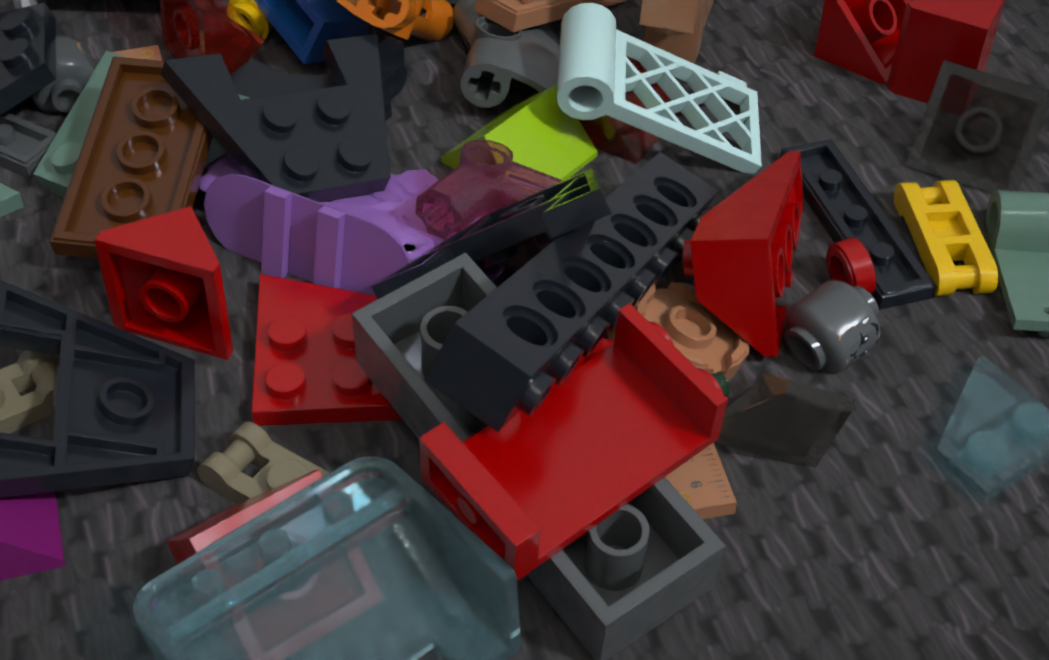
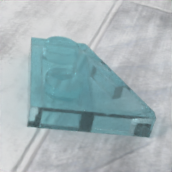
[932,356,1049,505]

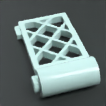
[557,3,762,174]

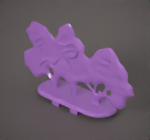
[199,152,505,295]

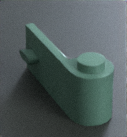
[985,190,1049,337]

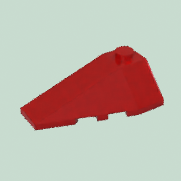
[683,151,804,357]

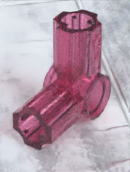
[415,140,563,240]

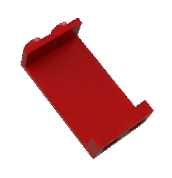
[419,303,728,584]

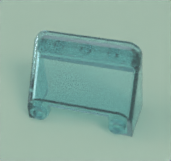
[133,457,521,660]

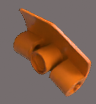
[336,0,454,42]

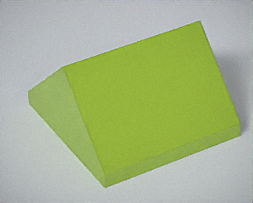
[441,84,598,203]

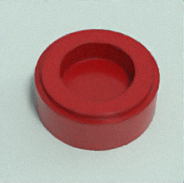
[826,237,876,294]

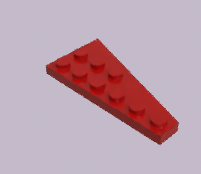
[252,274,614,426]

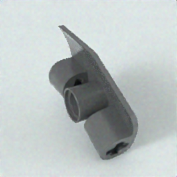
[453,0,560,108]

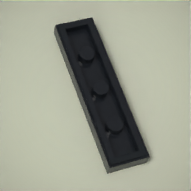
[780,139,937,310]

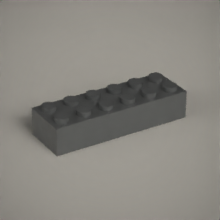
[352,252,726,660]

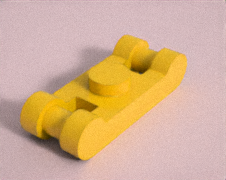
[894,180,998,297]

